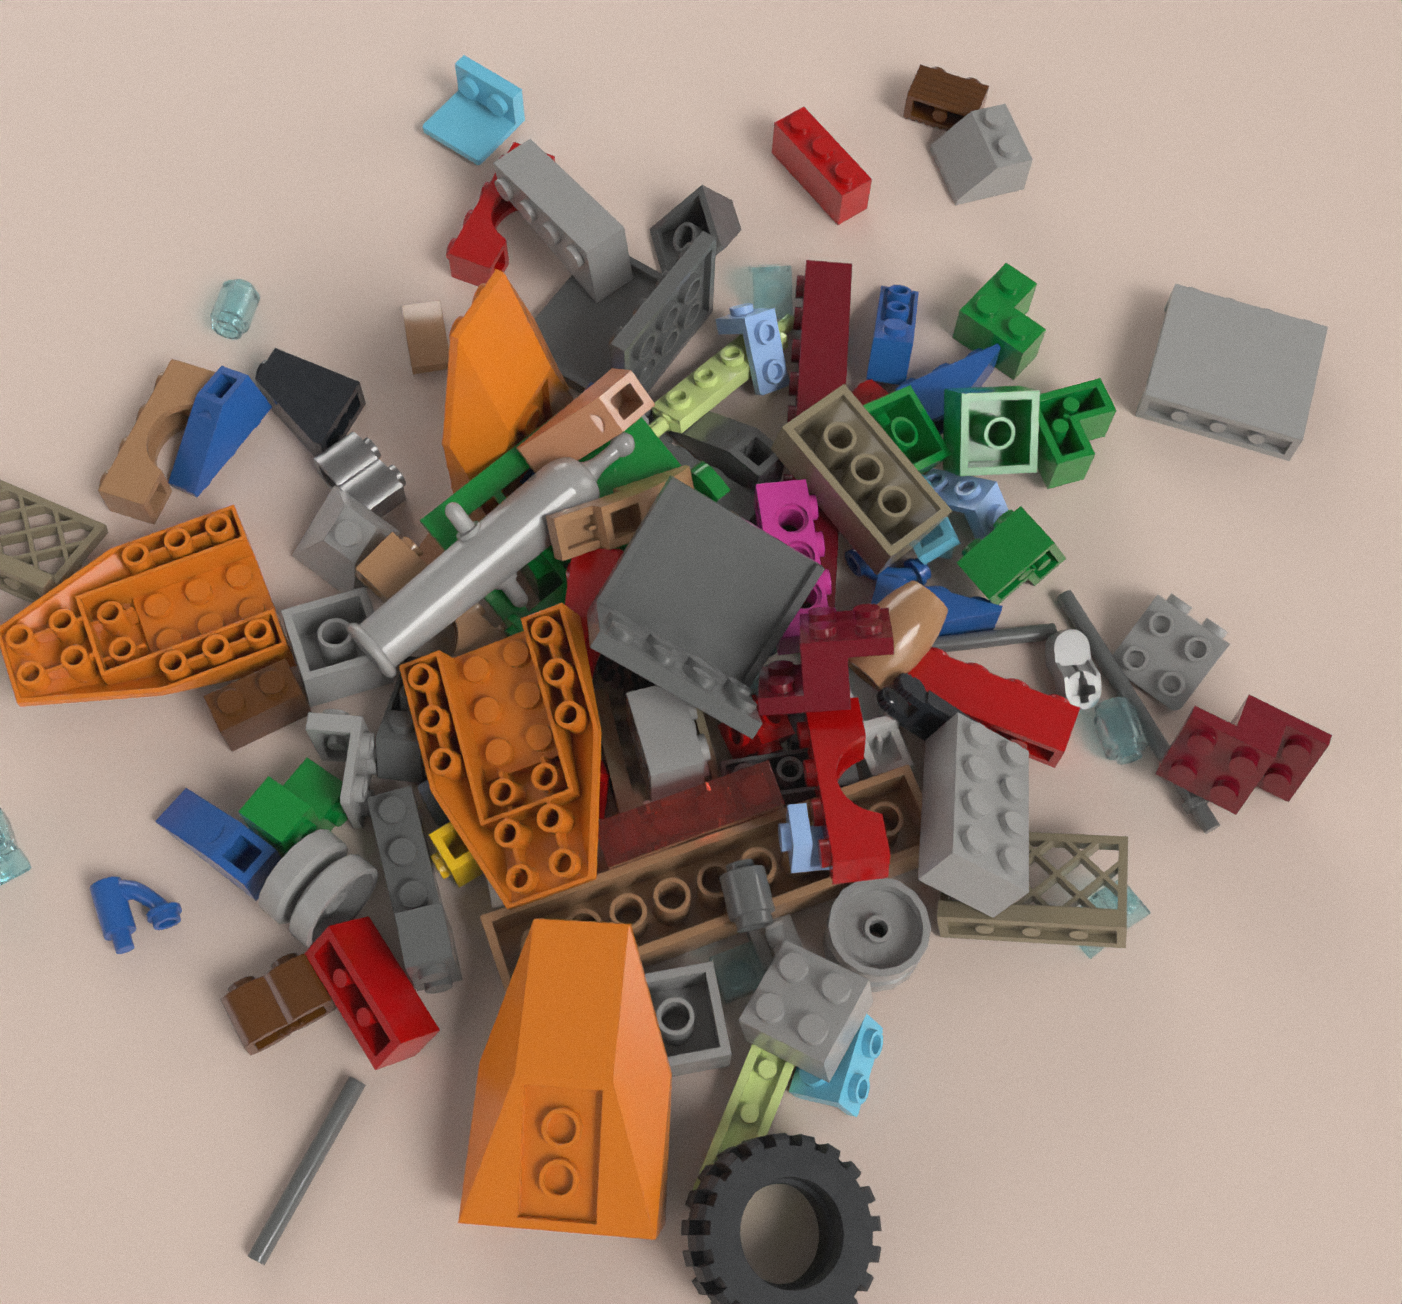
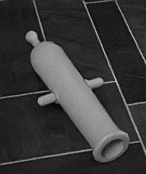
[347,432,635,678]

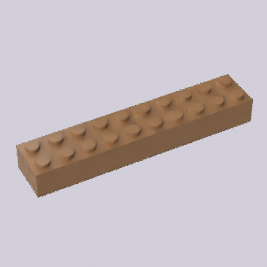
[480,764,923,993]

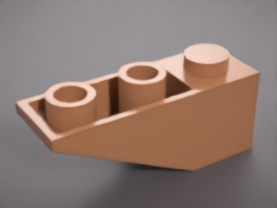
[516,368,655,473]

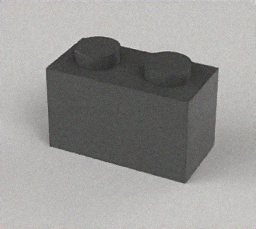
[395,902,463,994]

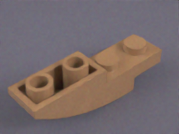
[545,465,694,561]

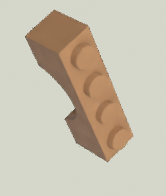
[98,359,215,525]
[355,532,507,658]

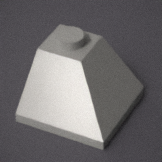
[292,486,400,593]

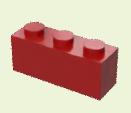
[772,106,872,225]
[304,916,440,1070]

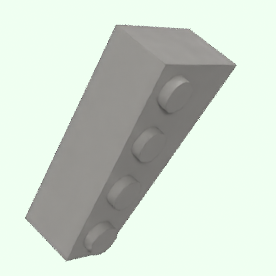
[493,139,633,303]

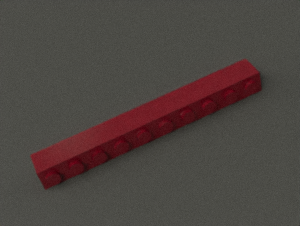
[781,260,852,609]

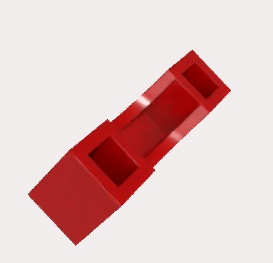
[446,142,555,287]
[797,697,891,885]

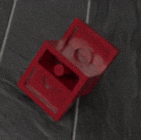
[758,604,894,716]
[1155,694,1332,815]

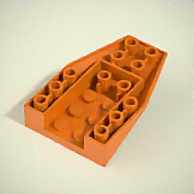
[442,269,574,515]
[0,504,297,707]
[399,603,602,910]
[458,918,672,1240]

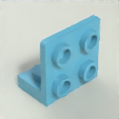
[423,55,525,165]

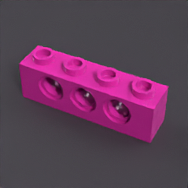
[754,479,836,655]

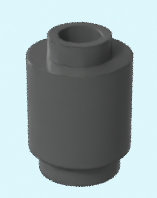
[719,859,775,932]

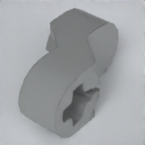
[1045,629,1102,710]

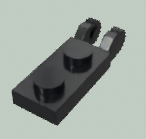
[876,672,977,741]

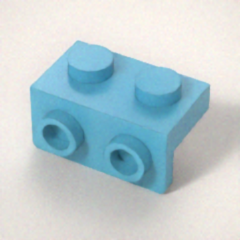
[789,1014,883,1117]

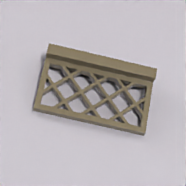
[0,479,108,603]
[937,832,1128,948]

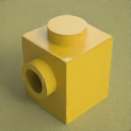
[429,822,483,888]

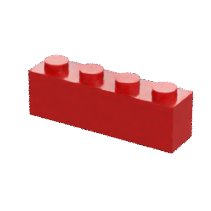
[908,647,1080,768]

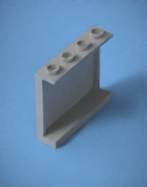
[1135,284,1328,461]

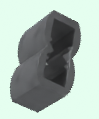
[313,432,406,518]

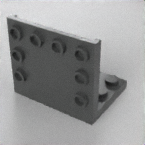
[535,231,717,394]
[587,475,825,739]

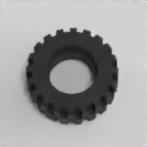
[681,1133,882,1304]

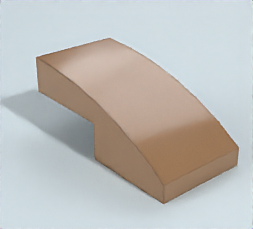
[402,300,449,375]

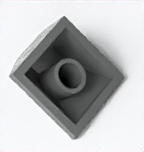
[649,185,742,273]

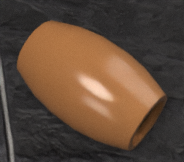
[848,580,948,691]

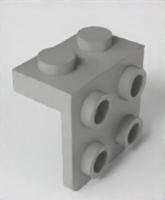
[1113,593,1230,710]
[305,709,378,828]

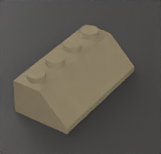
[771,384,952,575]

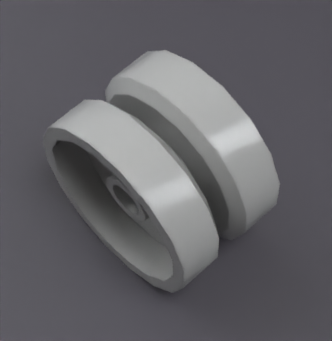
[258,829,379,949]
[822,878,931,993]

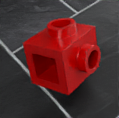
[717,695,795,759]

